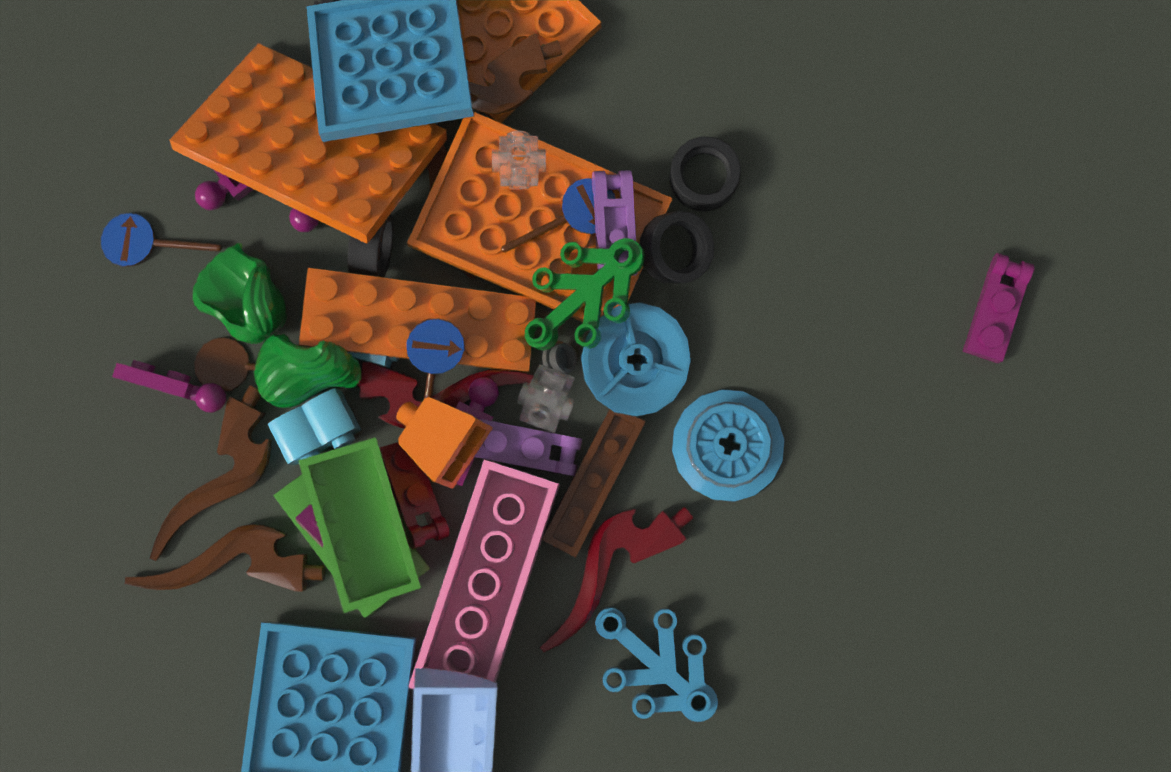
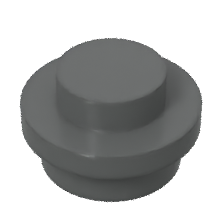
[542,340,577,378]

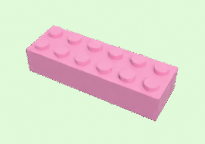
[408,460,560,689]

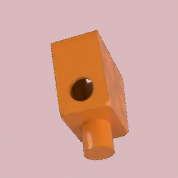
[396,397,493,489]

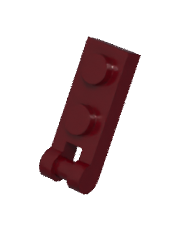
[379,442,449,549]

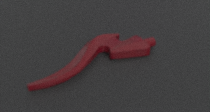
[353,362,540,429]
[540,507,694,652]

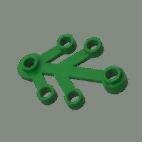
[525,238,644,351]

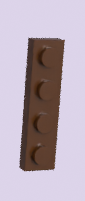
[542,409,646,558]

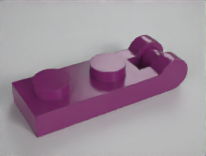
[962,253,1034,364]

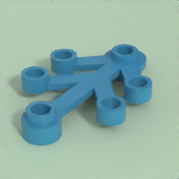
[595,607,718,722]

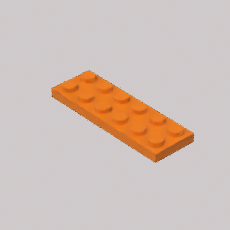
[299,268,536,372]

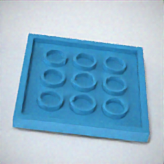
[306,0,474,142]
[241,621,416,772]

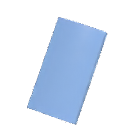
[411,668,497,772]

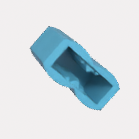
[268,388,361,465]

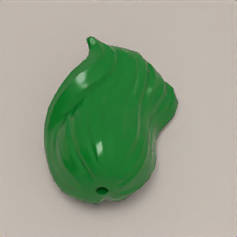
[193,243,287,344]
[254,334,362,408]

